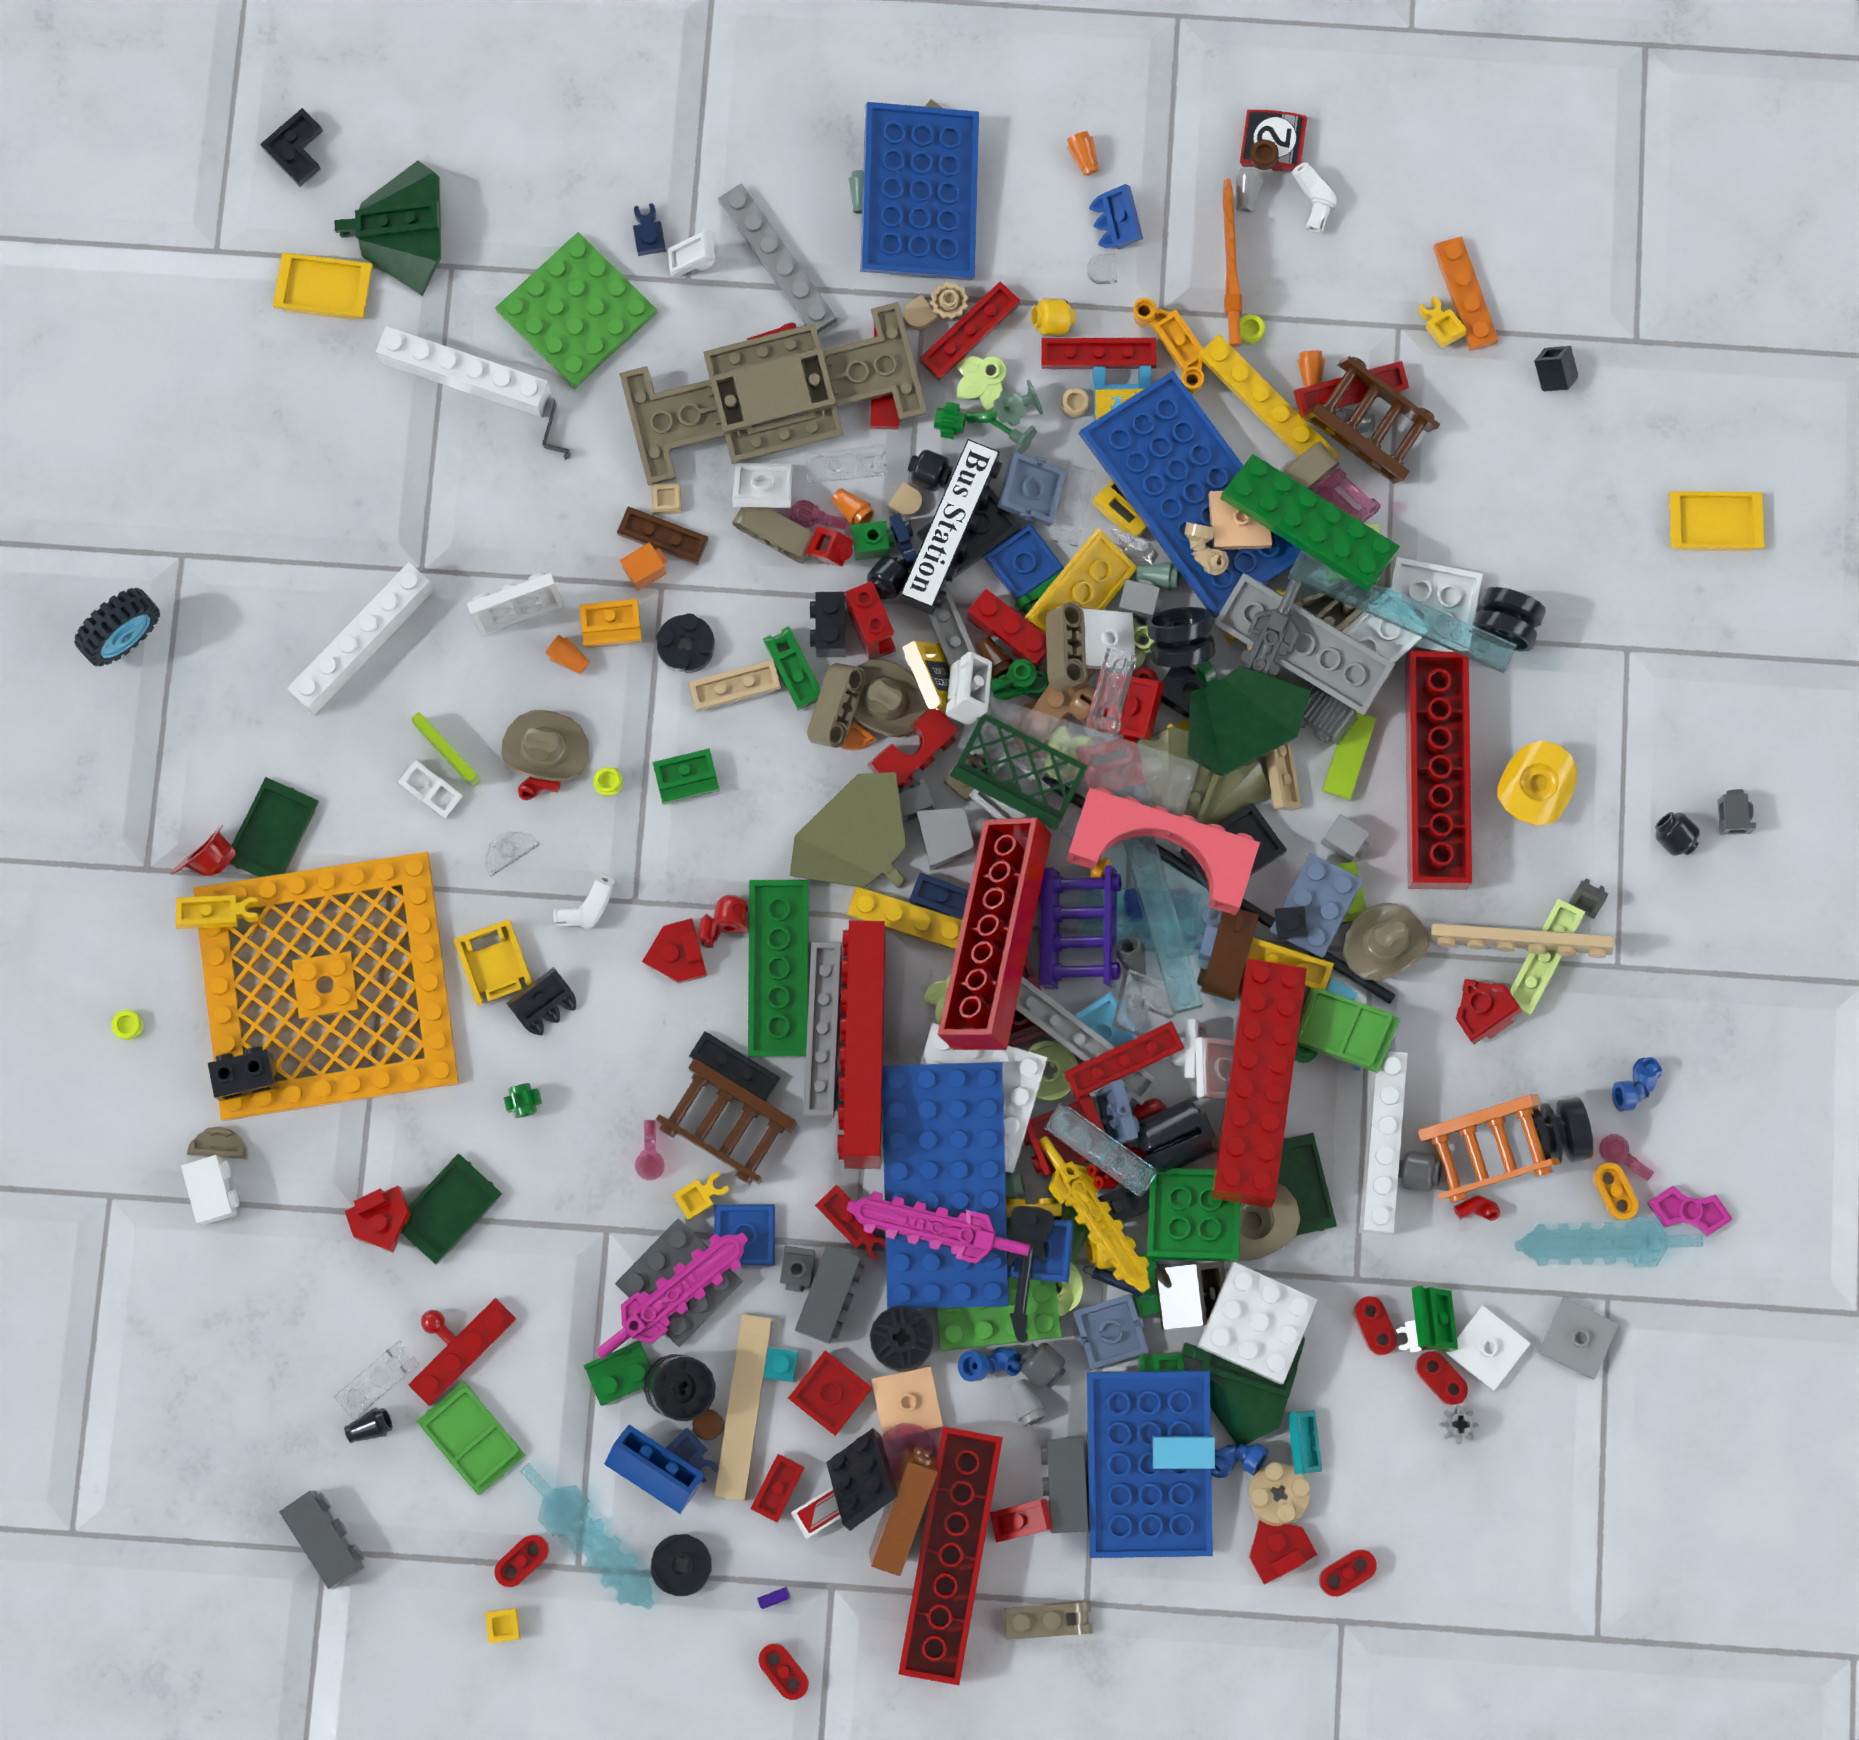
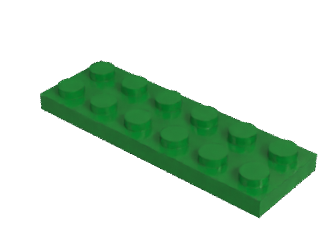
[1220,454,1400,592]
[748,880,809,1058]

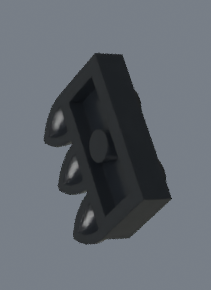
[506,967,576,1035]

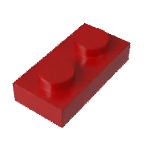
[750,1454,805,1523]
[990,1499,1053,1543]

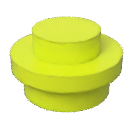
[593,767,623,796]

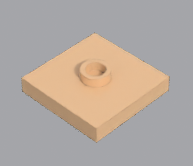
[1208,491,1272,550]
[871,1366,943,1439]

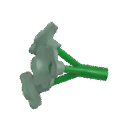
[966,380,1043,454]

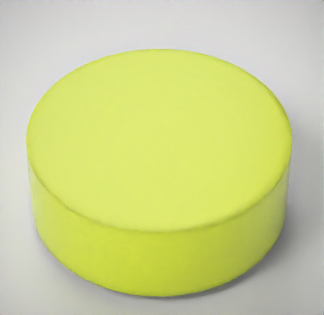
[1240,314,1265,345]
[111,1010,143,1040]

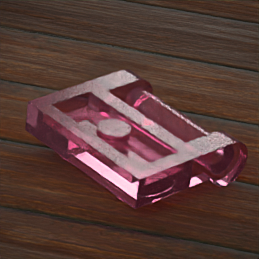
[1311,468,1381,523]

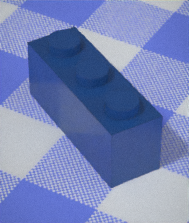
[604,1424,705,1514]

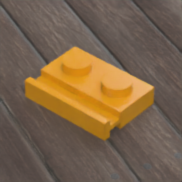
[580,599,642,648]

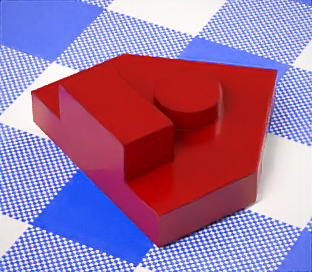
[642,918,707,984]
[1456,979,1523,1045]
[345,1186,411,1253]
[1249,1519,1318,1585]

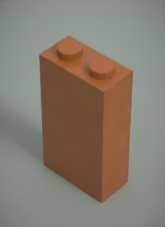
[869,1447,938,1576]

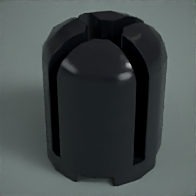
[1136,1096,1218,1173]

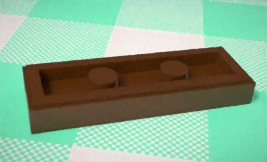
[617,506,709,565]

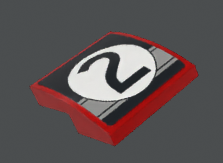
[1240,109,1308,171]

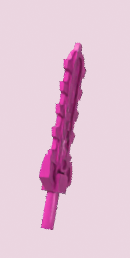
[847,1191,1031,1264]
[595,1232,749,1360]

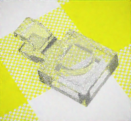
[1111,528,1158,564]

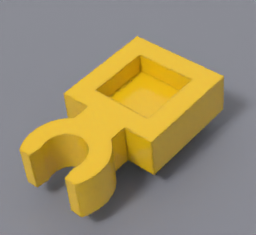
[1419,296,1467,348]
[672,1172,729,1221]

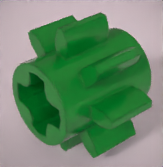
[934,402,966,440]
[503,1083,542,1118]

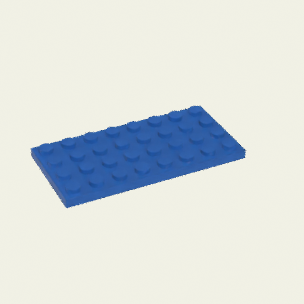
[1079,371,1308,618]
[882,1062,1009,1309]

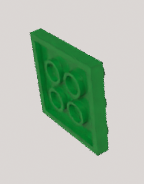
[1147,1168,1241,1262]

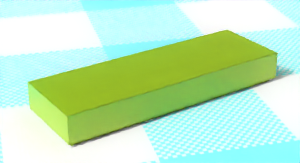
[1322,711,1377,801]
[411,712,481,787]

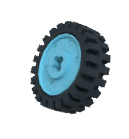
[74,588,160,667]

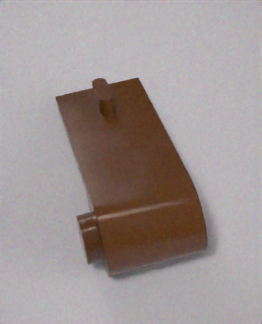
[1196,909,1259,1002]

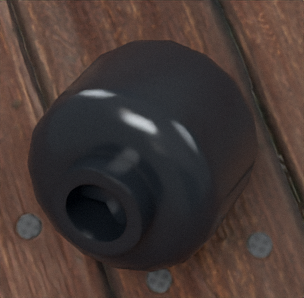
[908,449,953,492]
[867,556,909,600]
[1655,812,1700,856]

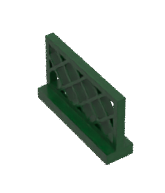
[950,713,1089,830]

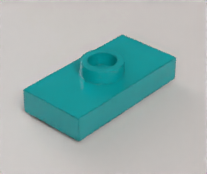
[1288,1410,1322,1474]

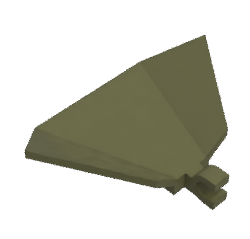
[1136,726,1271,848]
[790,772,908,888]

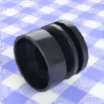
[1532,1097,1594,1165]
[870,1306,934,1372]
[643,1354,716,1421]

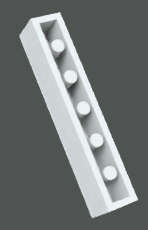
[376,326,551,418]
[287,562,435,716]
[1359,1051,1408,1236]

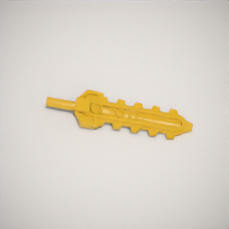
[1038,1136,1150,1293]

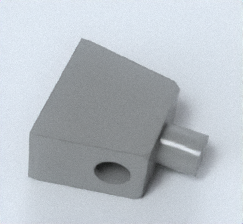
[917,808,985,871]

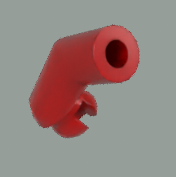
[1453,1195,1500,1221]

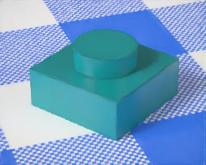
[763,1347,798,1383]

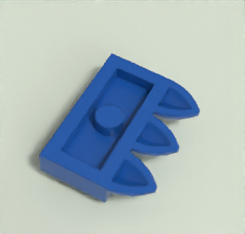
[1089,184,1143,249]

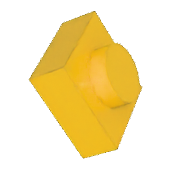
[485,1608,521,1644]

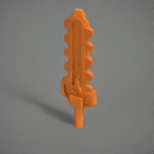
[1223,178,1243,347]

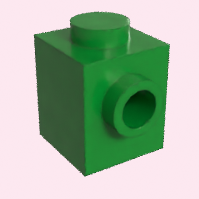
[851,521,895,561]

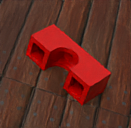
[967,589,1047,670]
[867,708,959,789]

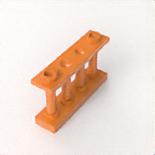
[1418,1094,1560,1203]

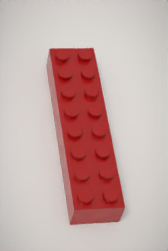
[1405,651,1472,890]
[938,818,1052,1050]
[837,920,886,1169]
[1211,958,1307,1208]
[898,1426,1003,1686]

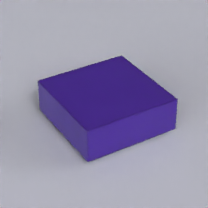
[757,1586,791,1609]

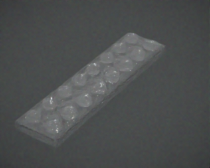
[957,696,1200,816]

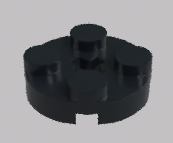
[656,613,715,673]
[651,1534,712,1596]

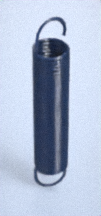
[1083,1266,1155,1299]

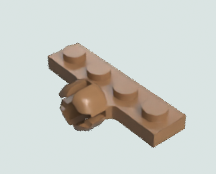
[1019,668,1102,744]

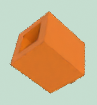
[620,542,668,591]

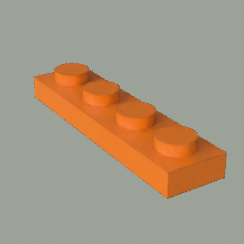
[1433,236,1498,351]

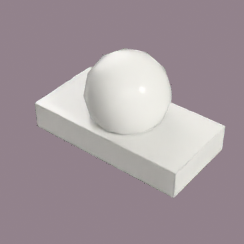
[668,230,716,277]
[1168,1019,1206,1083]

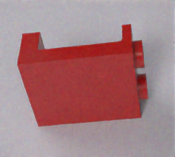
[845,581,896,661]
[1023,1094,1113,1179]

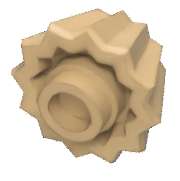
[929,282,969,320]

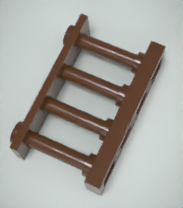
[1303,356,1440,484]
[656,1058,797,1185]

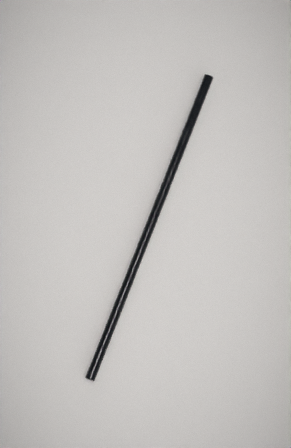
[1042,773,1396,1004]

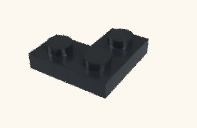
[260,108,323,187]

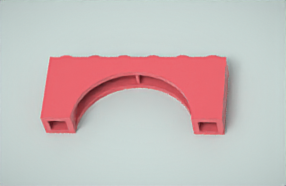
[1066,787,1260,916]

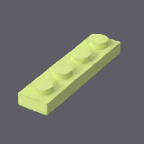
[1510,899,1585,1017]

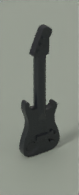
[1007,1206,1054,1343]

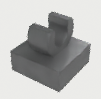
[1568,879,1609,919]

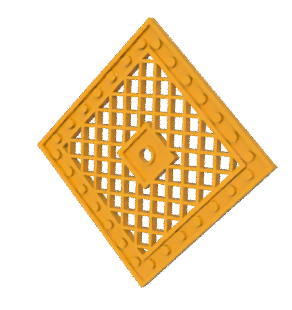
[193,852,460,1121]

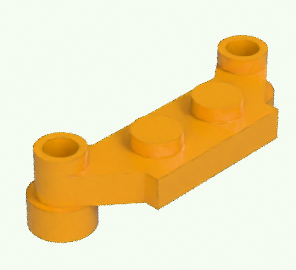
[1132,298,1204,395]

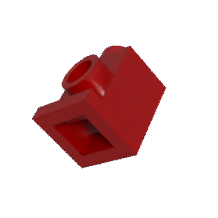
[806,526,854,567]

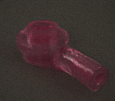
[789,500,847,530]
[635,1120,665,1181]
[1599,1134,1654,1181]

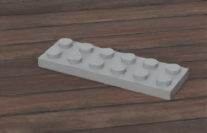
[1213,573,1396,715]

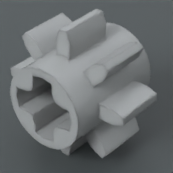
[1439,1405,1479,1444]

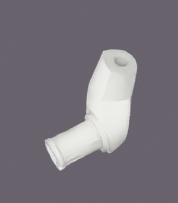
[1291,162,1337,233]
[553,873,614,930]

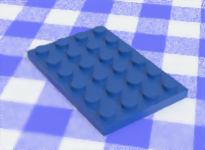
[860,102,979,281]
[1086,1370,1213,1558]

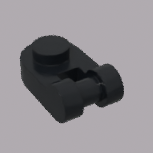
[1098,1184,1150,1221]

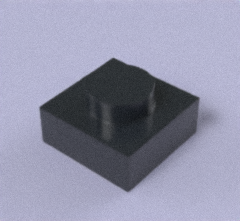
[1275,906,1307,940]

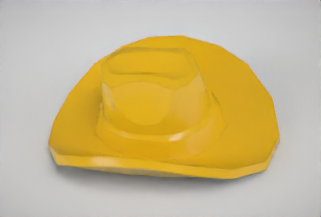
[1497,741,1577,826]

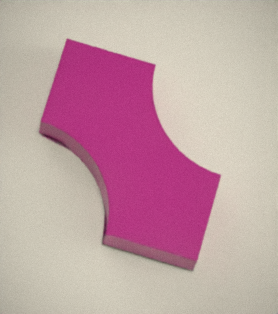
[1647,1186,1733,1237]

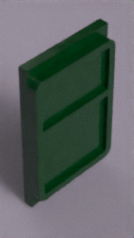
[229,777,319,877]
[1278,1133,1337,1238]
[401,1153,502,1265]

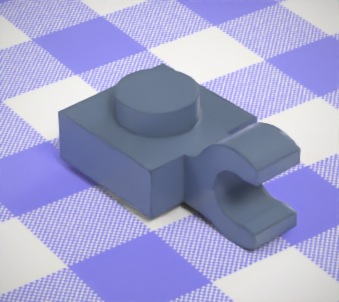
[1195,905,1223,961]

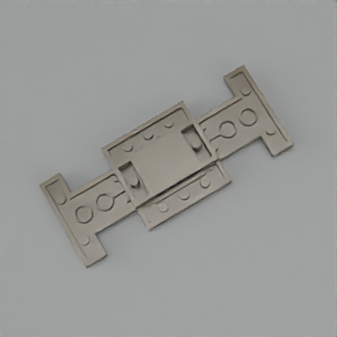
[619,302,927,486]

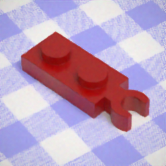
[815,1184,886,1261]

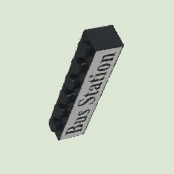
[900,439,1003,615]

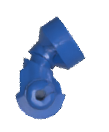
[1612,1057,1662,1112]
[958,1347,1022,1382]
[1211,1443,1269,1478]

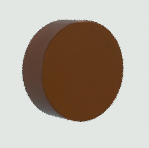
[1250,139,1279,170]
[692,1409,723,1440]

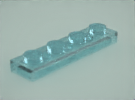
[1044,1103,1158,1197]

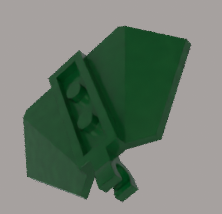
[334,160,441,296]
[1187,660,1311,777]
[1180,1336,1305,1446]

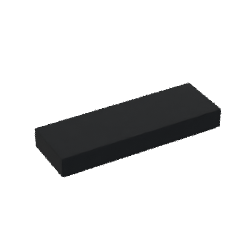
[689,1031,781,1102]

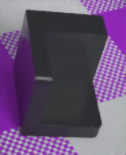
[1534,346,1578,392]

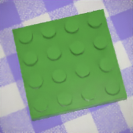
[495,232,658,389]
[937,1220,1062,1351]

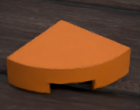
[840,720,876,751]

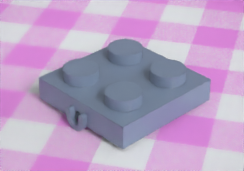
[997,452,1067,527]
[1095,1079,1139,1150]
[1073,1294,1149,1370]

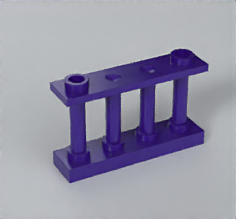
[1039,865,1122,989]

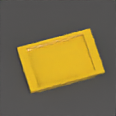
[273,252,373,320]
[1668,491,1765,551]

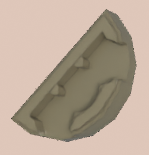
[187,1127,248,1160]

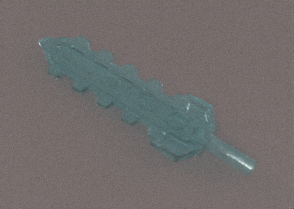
[1515,1217,1703,1267]
[520,1463,655,1610]

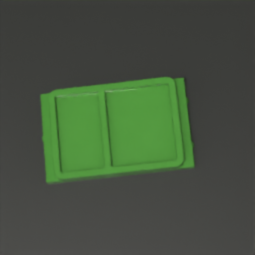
[1297,988,1401,1073]
[417,1381,526,1495]

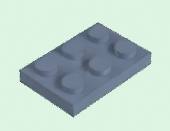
[1269,853,1363,959]

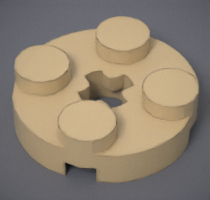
[1247,1462,1310,1526]

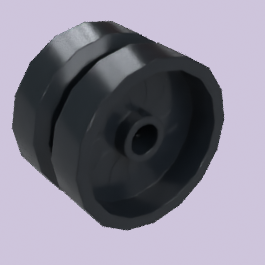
[1471,587,1546,652]
[1146,607,1216,668]

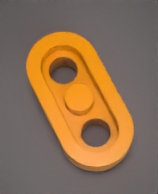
[1592,1163,1639,1221]

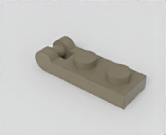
[1004,1602,1092,1640]

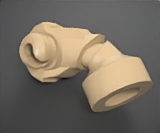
[1184,522,1229,575]

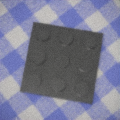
[615,1218,743,1347]

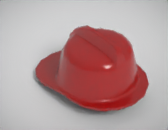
[170,825,236,876]

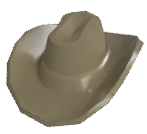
[853,658,928,738]
[501,710,589,781]
[1342,903,1430,981]
[1239,1183,1300,1261]

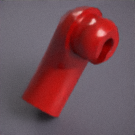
[518,777,561,801]
[1132,1098,1167,1122]

